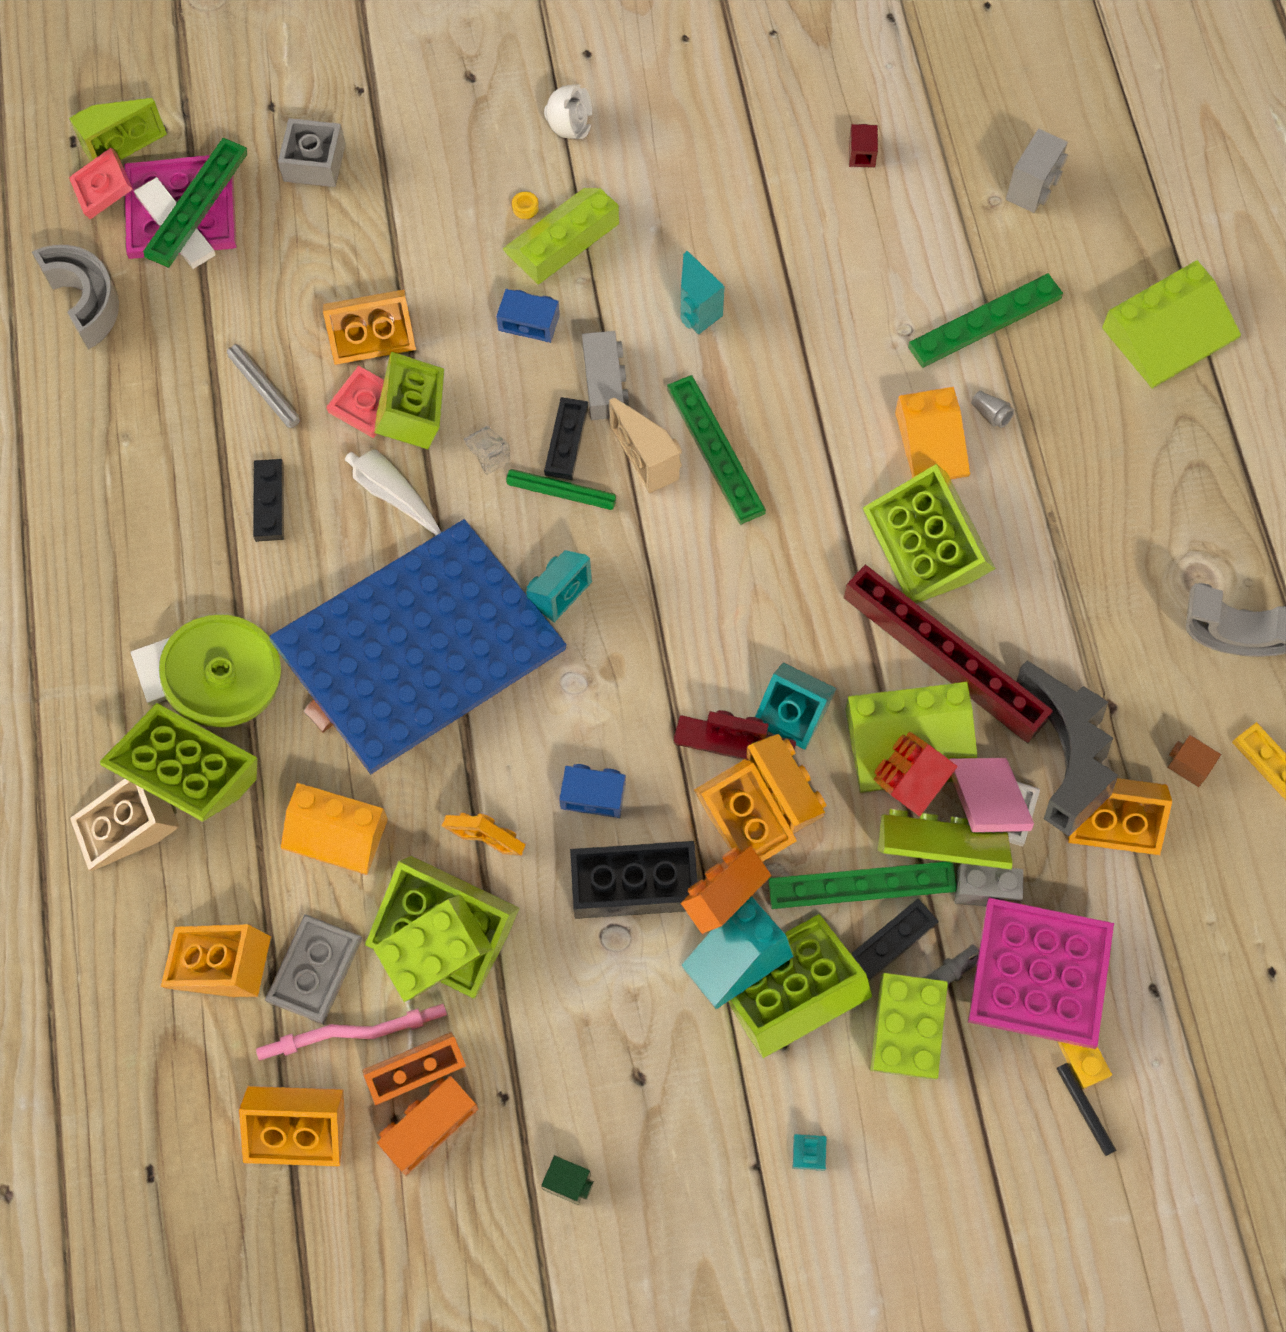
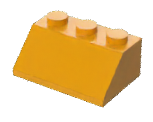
[323,289,416,365]
[747,734,827,834]
[1068,778,1172,855]
[281,783,388,875]
[239,1086,345,1166]

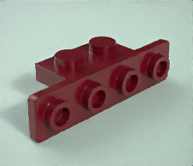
[674,710,796,761]

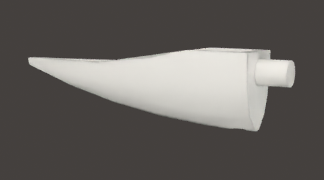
[345,450,441,535]

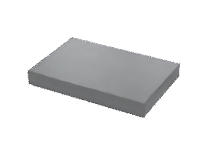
[265,914,362,1025]

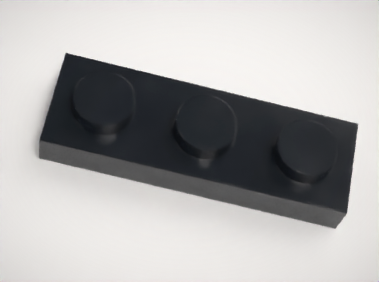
[544,397,588,480]
[253,459,284,542]
[851,898,939,982]

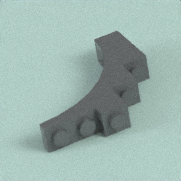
[1016,660,1118,836]

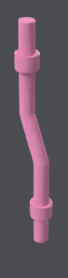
[256,1003,447,1061]

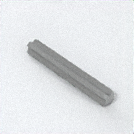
[227,344,300,428]

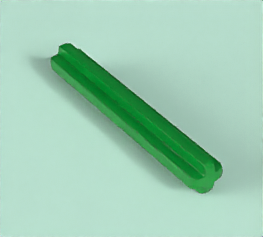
[506,469,616,510]

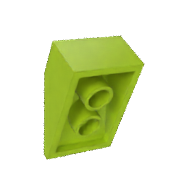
[69,98,167,161]
[374,352,444,449]

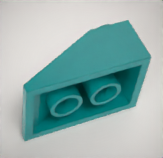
[682,896,793,1009]

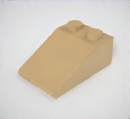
[609,398,682,494]
[70,779,179,871]

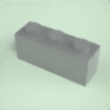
[582,331,629,420]

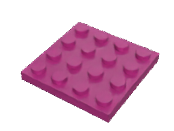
[125,155,237,259]
[968,898,1114,1049]

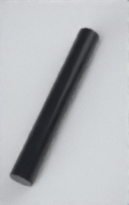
[1056,1063,1117,1157]

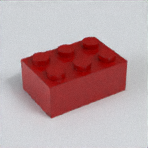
[873,731,958,816]

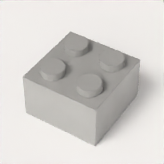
[278,118,346,187]
[1006,128,1068,213]

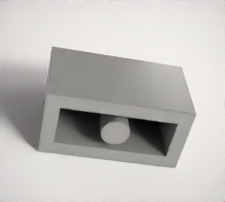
[955,864,1023,906]

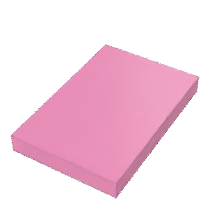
[949,758,1034,832]

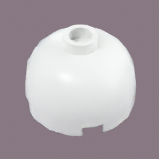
[544,84,592,139]

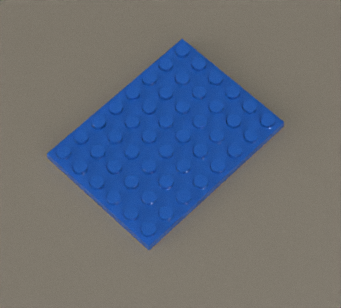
[269,519,567,775]

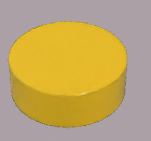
[512,191,539,219]

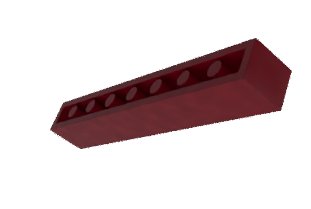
[844,564,1053,744]

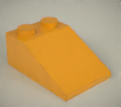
[895,386,970,479]
[694,759,797,862]
[161,924,271,997]

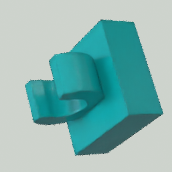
[792,1134,827,1171]

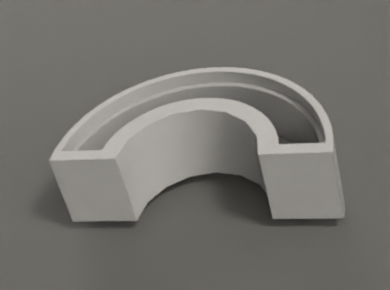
[32,245,119,349]
[1186,583,1286,657]

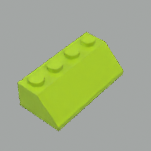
[503,188,619,285]

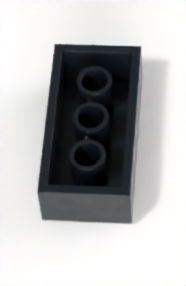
[570,841,697,919]

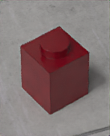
[849,124,878,168]

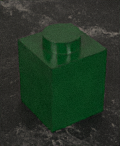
[541,1155,594,1205]

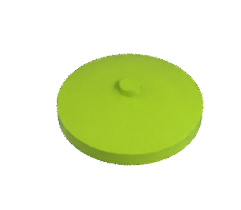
[159,615,281,727]

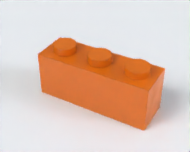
[681,845,772,934]
[362,1032,466,1106]
[377,1076,479,1176]

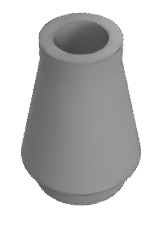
[971,391,1014,428]

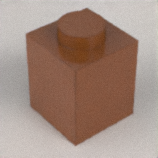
[1167,735,1222,787]

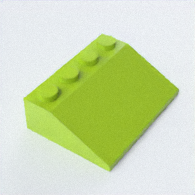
[1102,260,1241,389]
[863,464,996,604]
[845,682,978,793]
[100,703,257,822]
[877,809,1013,870]
[365,856,520,999]
[728,914,872,1058]

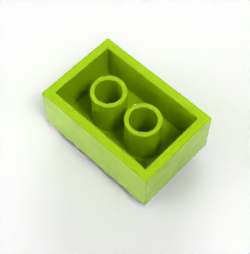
[372,895,493,1002]
[870,973,948,1080]

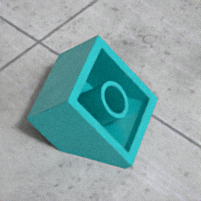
[680,251,725,335]
[526,550,592,623]
[755,662,837,750]

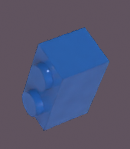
[496,289,560,343]
[559,764,626,818]

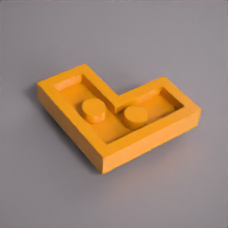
[442,813,526,856]

